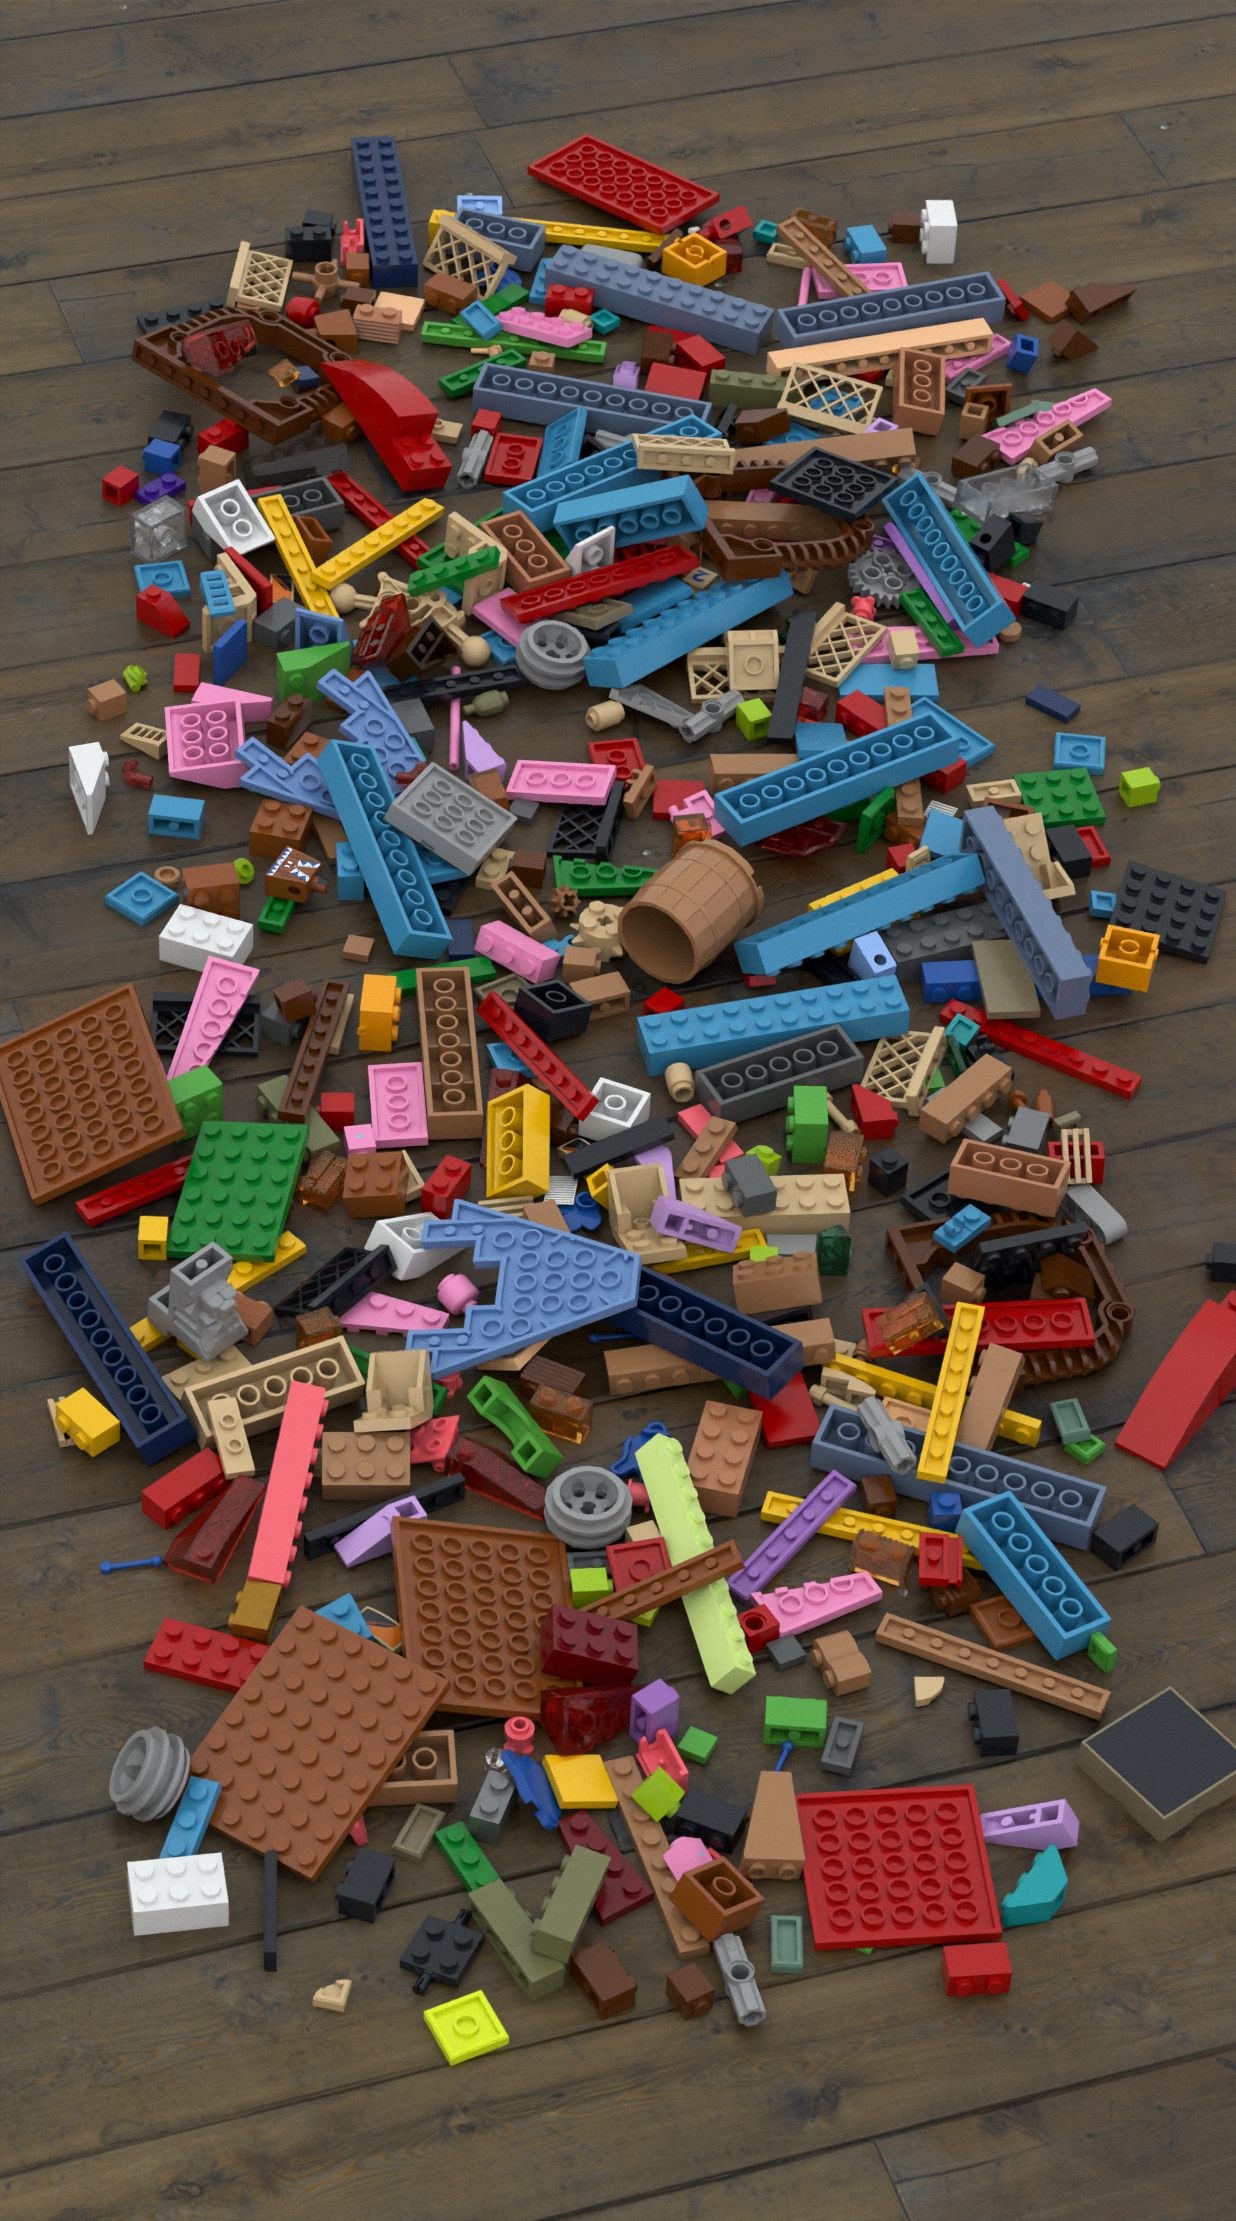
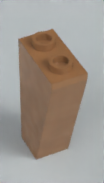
[738,1771,805,1880]

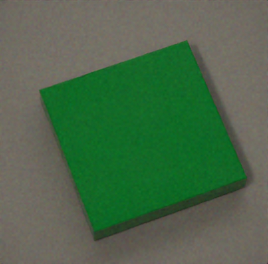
[855,786,895,854]

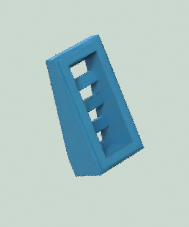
[200,570,235,618]

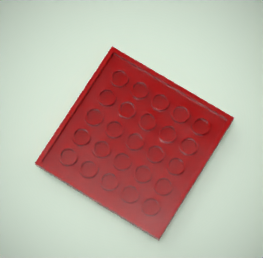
[795,1784,1002,1951]

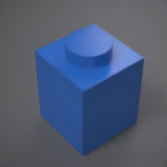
[1006,333,1038,373]
[142,438,181,475]
[927,1492,962,1534]

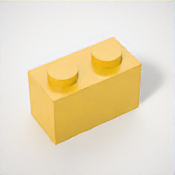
[55,1388,120,1457]

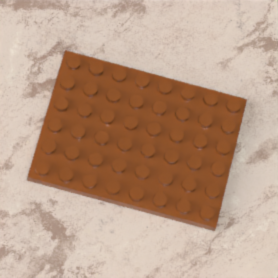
[0,982,187,1206]
[390,1516,587,1726]
[172,1605,452,1884]

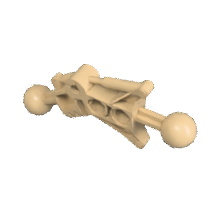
[328,572,491,667]

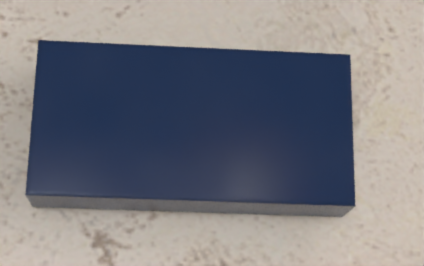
[1025,684,1081,724]
[445,919,475,962]

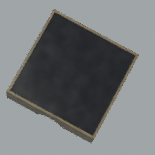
[1077,1686,1236,1843]

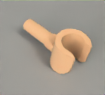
[471,345,503,357]

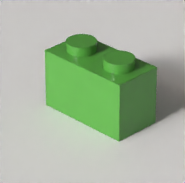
[763,1696,827,1748]

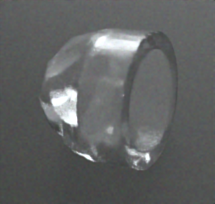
[484,1747,507,1773]

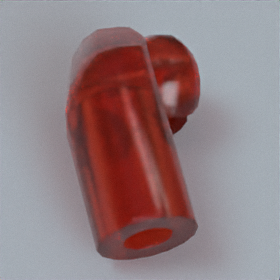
[122,759,153,788]
[396,761,429,785]

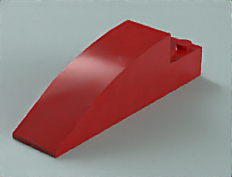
[321,359,452,492]
[1114,1290,1236,1471]

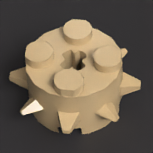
[570,901,627,962]

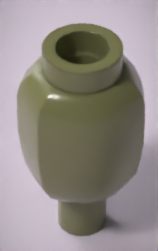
[463,690,509,717]

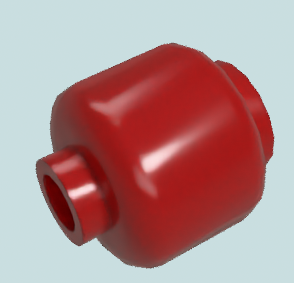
[285,296,321,328]

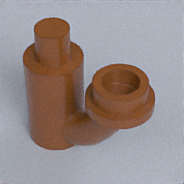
[1007,1090,1055,1130]

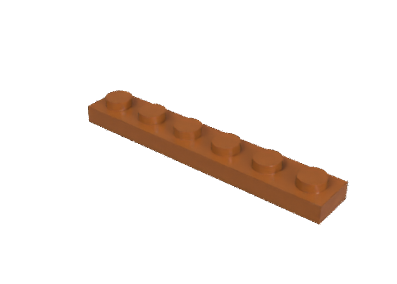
[578,1539,746,1622]

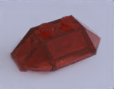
[350,593,412,668]
[754,816,847,860]

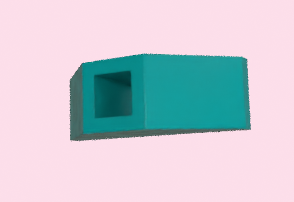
[1001,1844,1068,1927]

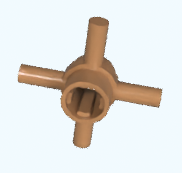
[292,259,360,304]

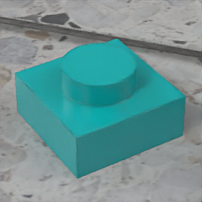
[753,220,780,244]
[590,308,620,335]
[945,1013,980,1050]

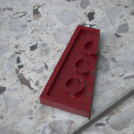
[557,1809,654,1927]

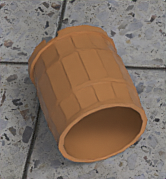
[617,839,764,984]

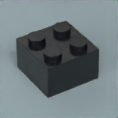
[514,979,593,1041]

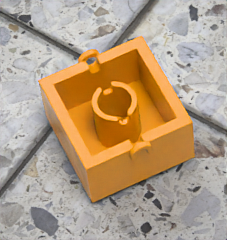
[662,232,727,287]
[1095,924,1160,992]
[357,974,401,1052]

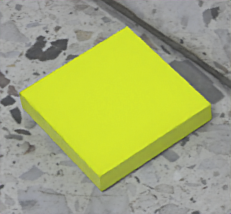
[423,1990,509,2066]

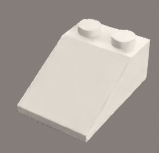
[192,479,276,555]
[565,526,615,577]
[69,742,110,835]
[364,1212,465,1281]

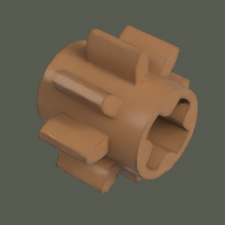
[547,885,581,917]

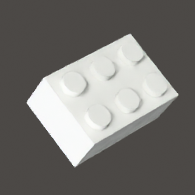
[159,904,253,972]
[127,1853,229,1936]

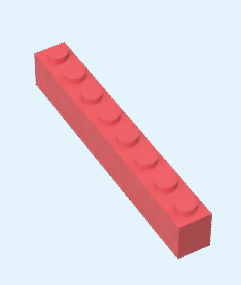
[247,1380,329,1589]

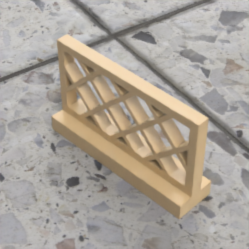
[422,214,517,302]
[226,241,293,312]
[777,361,883,436]
[632,433,735,474]
[806,602,888,688]
[685,646,785,704]
[860,1026,948,1117]

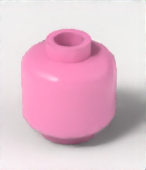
[437,1274,479,1316]

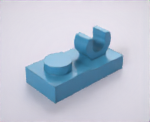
[933,1204,991,1253]

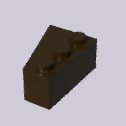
[385,615,462,683]

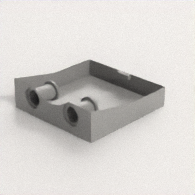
[383,762,517,876]

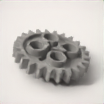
[847,547,924,609]

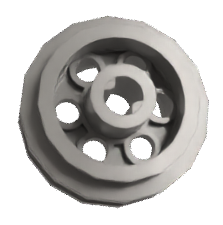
[515,620,591,690]
[544,1466,633,1550]
[109,1726,190,1822]

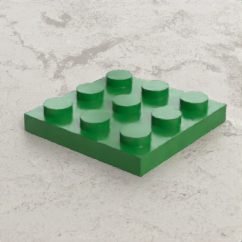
[1013,768,1106,829]

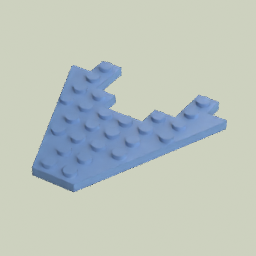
[234,668,427,843]
[405,1199,642,1380]

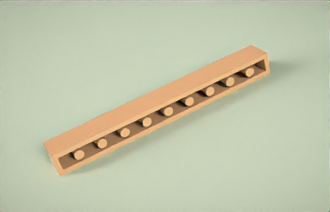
[766,318,993,381]

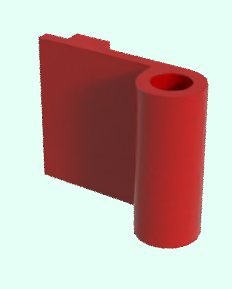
[644,362,708,400]

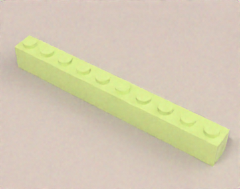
[635,1433,756,1695]

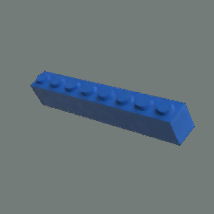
[919,954,1132,1003]

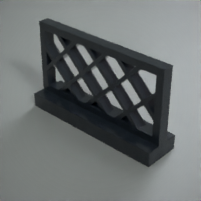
[546,781,626,865]
[151,992,261,1057]
[273,1244,398,1331]

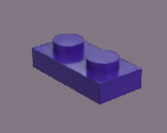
[135,471,186,510]

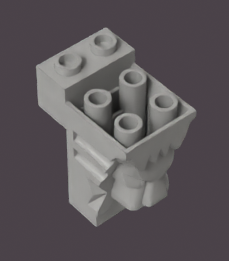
[147,1241,249,1363]

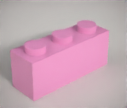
[474,920,561,984]

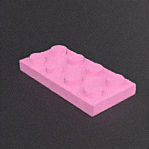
[812,262,908,300]
[495,307,592,348]
[506,760,617,805]
[368,1062,428,1149]

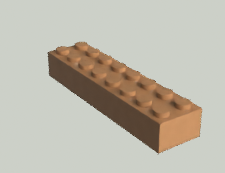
[416,967,483,1140]

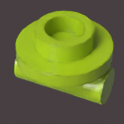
[122,665,148,692]
[234,858,254,884]

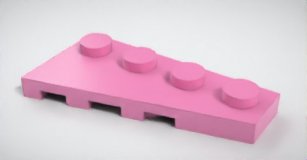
[327,1291,450,1337]
[750,1572,883,1638]

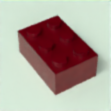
[540,1604,639,1692]

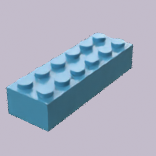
[553,474,709,552]
[955,1490,1112,1661]

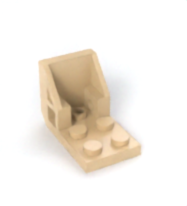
[444,512,507,616]
[202,552,257,654]
[720,630,779,691]
[1003,812,1076,900]
[606,1163,687,1265]
[353,1348,434,1433]

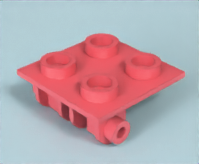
[405,1415,460,1473]

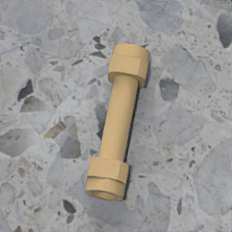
[827,1092,861,1141]
[809,1384,857,1411]

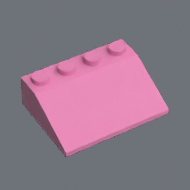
[165,697,248,789]

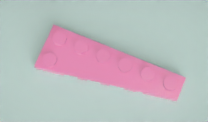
[981,388,1112,466]
[847,628,999,664]
[167,956,260,1081]

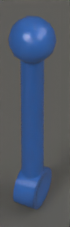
[589,1332,644,1344]
[100,1555,162,1574]
[774,1740,794,1772]

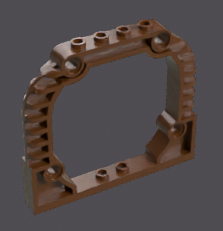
[131,308,352,446]
[659,459,875,581]
[885,1210,1135,1396]

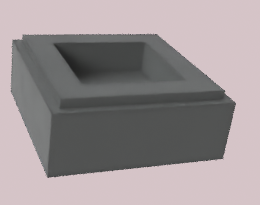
[508,797,540,825]
[765,1634,806,1671]

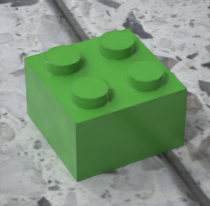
[168,1065,223,1143]
[785,1086,828,1164]

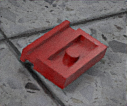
[918,1532,963,1588]

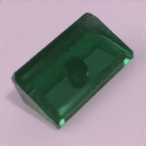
[946,1034,971,1079]
[815,1224,851,1276]

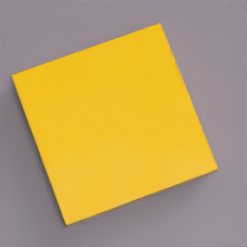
[542,1755,619,1809]

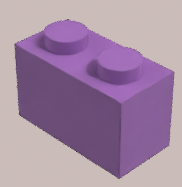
[629,1679,680,1744]

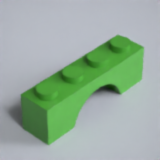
[467,1375,564,1479]

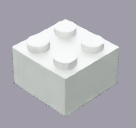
[919,200,957,264]
[578,1077,651,1141]

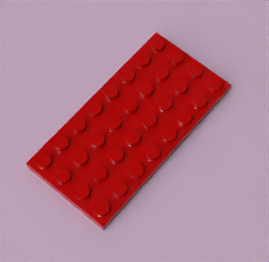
[527,134,720,236]

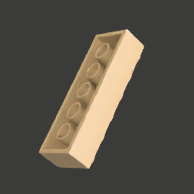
[678,1174,850,1241]
[180,1335,366,1450]

